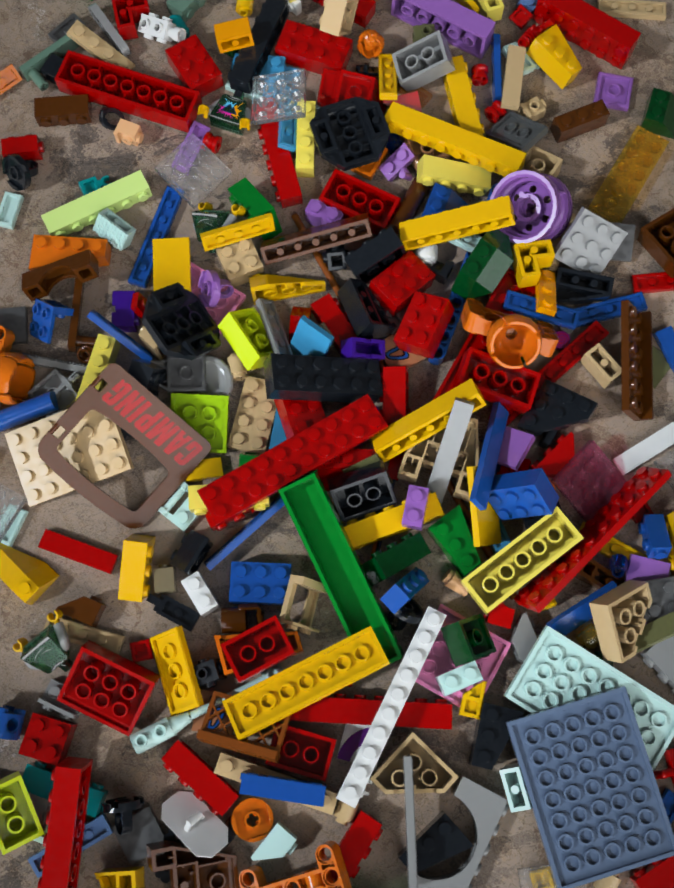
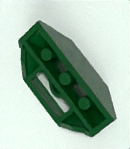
[451,229,514,300]

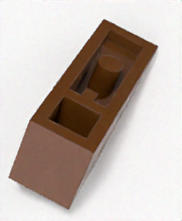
[575,559,624,589]

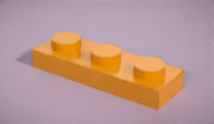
[535,268,557,317]

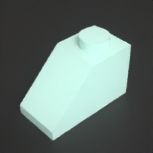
[251,821,298,861]

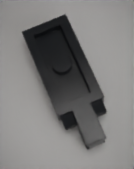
[146,594,201,632]

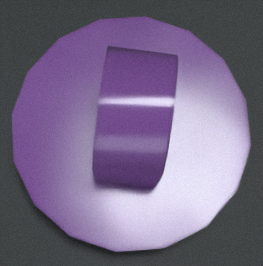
[198,270,234,307]

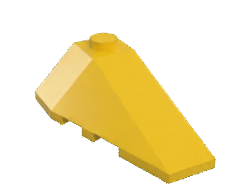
[249,274,326,305]
[0,543,60,605]

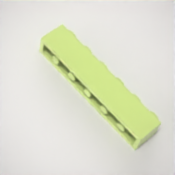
[41,170,153,236]

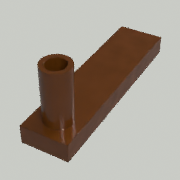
[67,278,97,353]

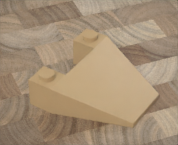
[397,418,479,502]

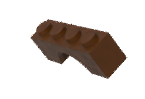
[22,249,99,302]

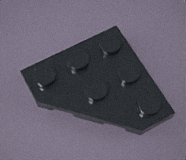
[517,379,598,436]

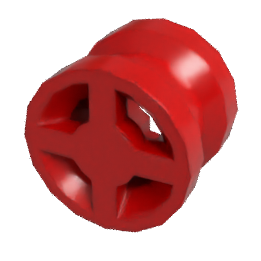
[471,64,489,86]
[484,100,507,123]
[202,132,222,154]

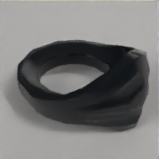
[99,108,125,131]

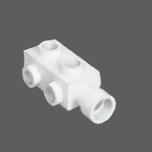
[137,12,186,44]

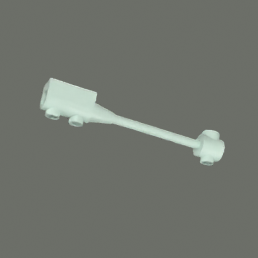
[130,663,283,754]

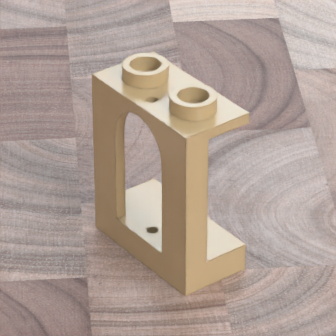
[279,575,327,635]

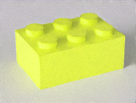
[218,307,273,371]
[0,771,45,855]

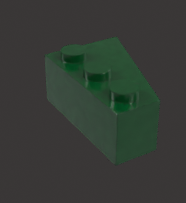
[362,532,432,586]

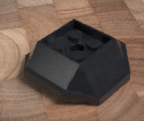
[309,97,390,171]
[141,282,221,361]

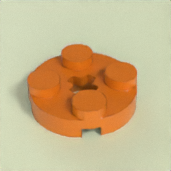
[231,798,274,842]

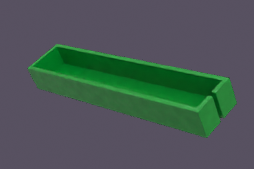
[278,473,404,664]

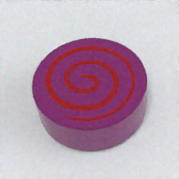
[555,331,570,350]

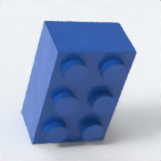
[488,468,560,520]
[229,561,292,606]

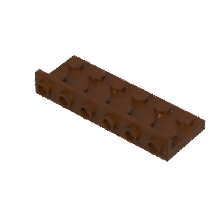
[621,300,653,421]

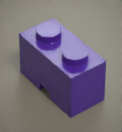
[111,291,141,332]
[341,337,385,360]

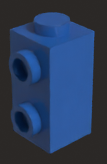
[638,514,672,559]

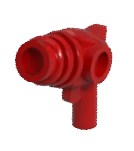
[518,17,555,48]

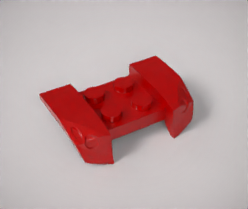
[317,68,387,115]

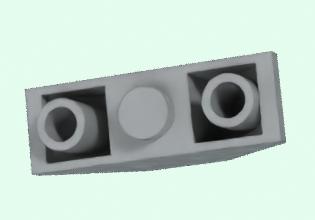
[509,612,539,663]

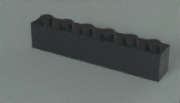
[228,0,289,94]

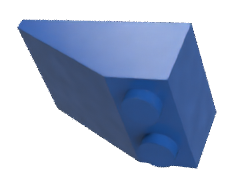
[421,182,469,217]

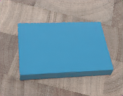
[290,315,334,357]

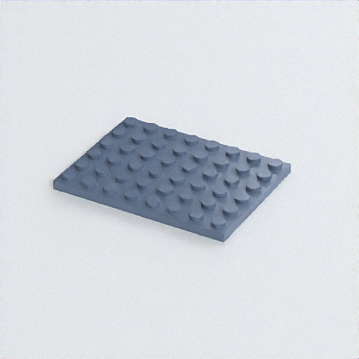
[505,686,674,888]

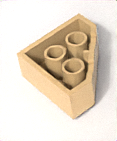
[589,580,652,663]
[370,731,459,794]

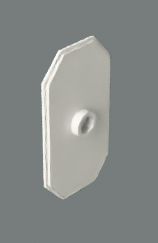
[161,791,228,858]

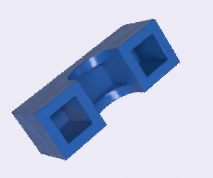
[380,567,430,614]

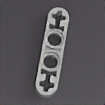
[88,2,131,57]

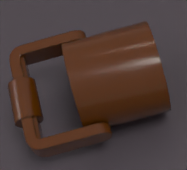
[221,603,265,634]

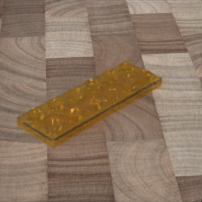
[588,125,669,223]

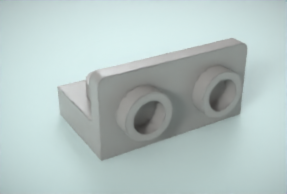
[37,679,81,721]

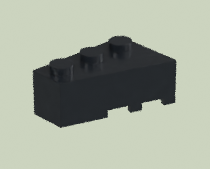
[555,267,615,306]
[337,278,397,340]
[468,702,524,770]
[397,810,474,873]

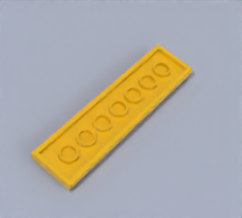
[222,626,390,741]

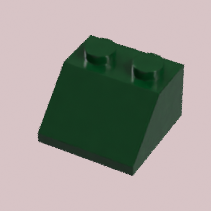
[639,88,674,139]
[441,613,496,667]

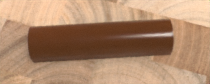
[387,174,431,235]

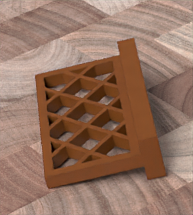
[196,691,291,763]

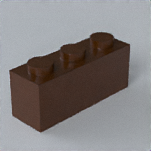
[34,94,92,127]
[550,99,610,144]

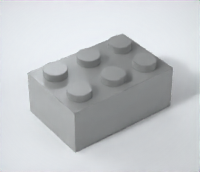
[392,30,456,93]

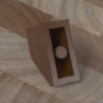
[56,595,106,628]

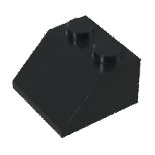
[170,530,214,576]

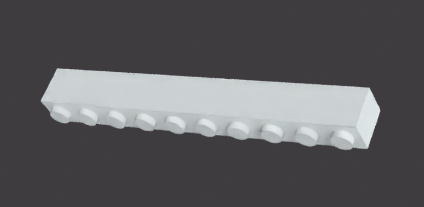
[336,606,447,808]

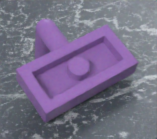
[378,142,417,182]

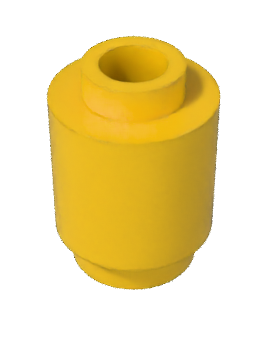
[236,0,254,17]

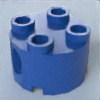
[0,705,26,740]

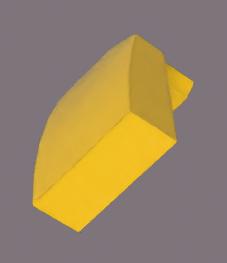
[185,457,224,482]

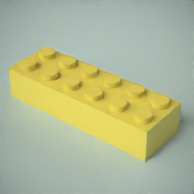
[461,506,584,615]

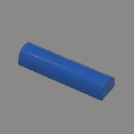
[0,391,59,432]

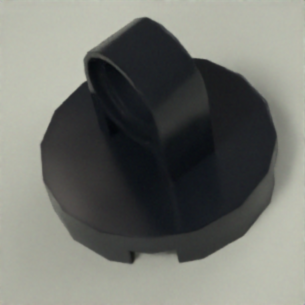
[2,153,38,191]
[387,599,423,631]
[101,796,144,835]

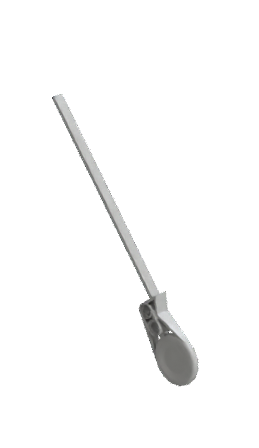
[10,350,233,397]

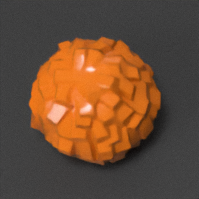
[357,29,384,59]

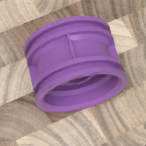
[490,170,573,244]

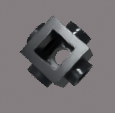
[322,244,348,271]
[193,657,227,689]

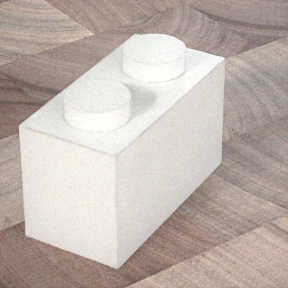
[180,571,221,617]

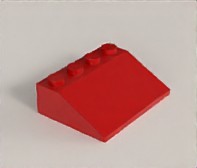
[57,640,161,737]

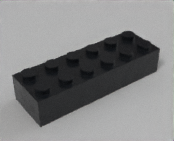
[263,353,383,403]

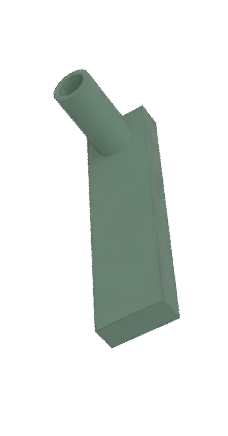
[19,34,80,91]

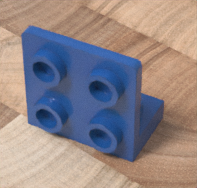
[29,298,74,344]

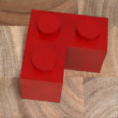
[112,0,150,41]

